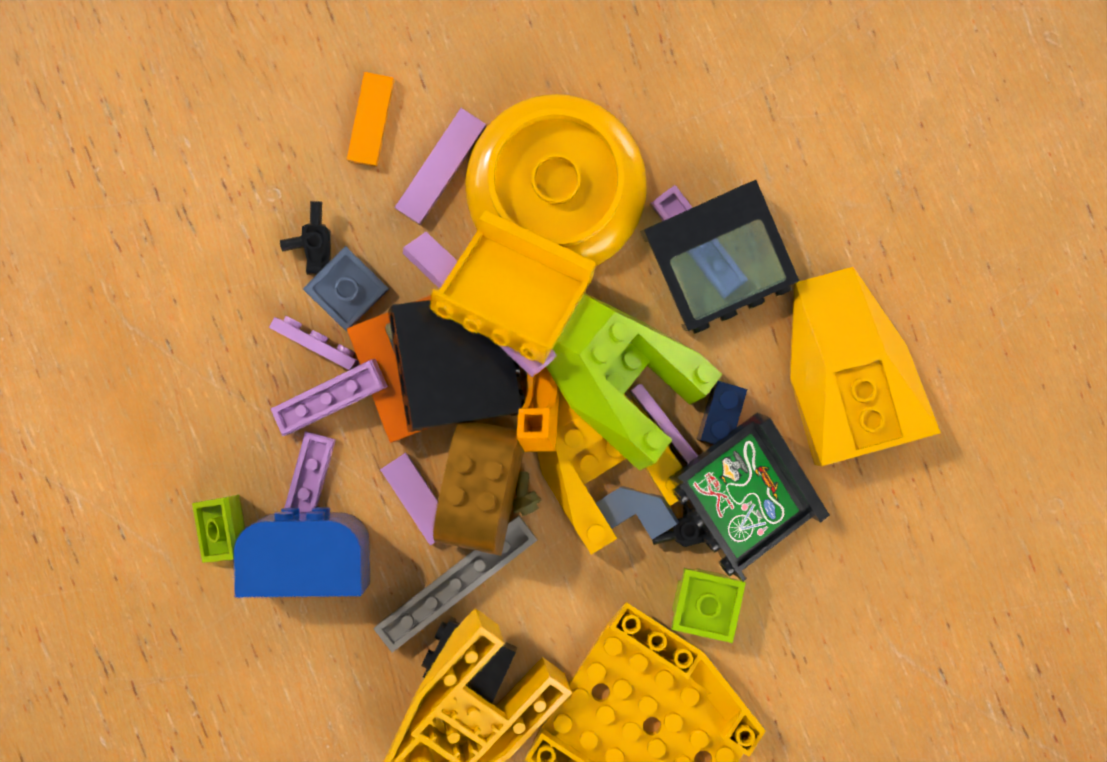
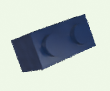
[697,381,748,444]

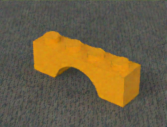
[516,366,560,452]

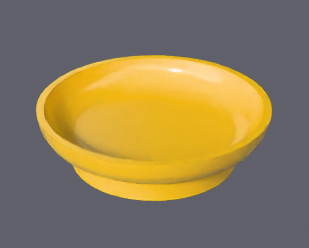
[465,94,647,266]

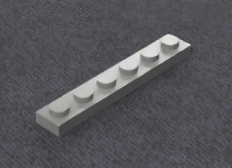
[373,516,537,652]

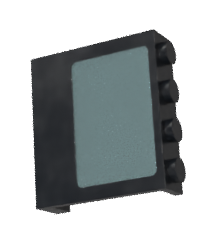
[640,180,799,334]

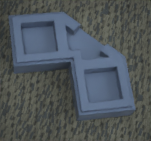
[596,486,680,540]

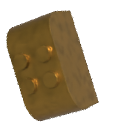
[433,421,524,556]

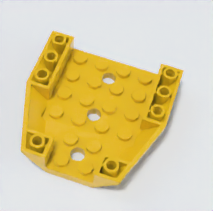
[525,602,766,762]

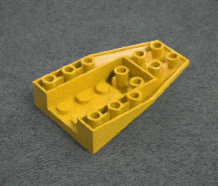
[790,267,941,466]

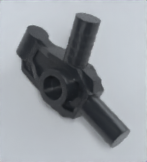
[280,201,331,275]
[652,503,707,547]

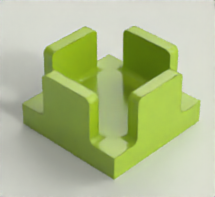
[671,568,746,643]

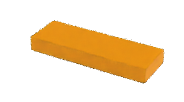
[346,72,395,167]

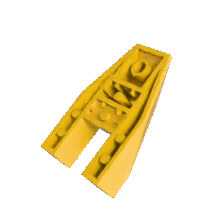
[521,378,682,555]
[383,608,572,762]

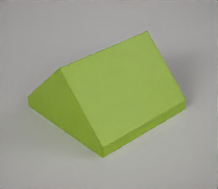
[192,495,245,563]

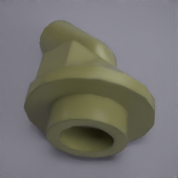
[513,471,541,516]

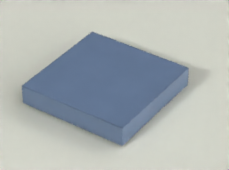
[303,246,389,332]

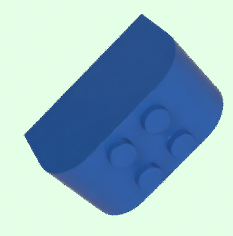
[234,507,370,598]

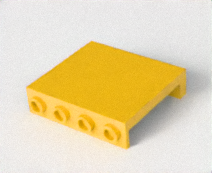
[430,210,596,364]

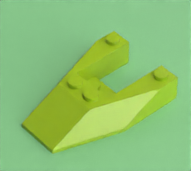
[546,293,722,471]

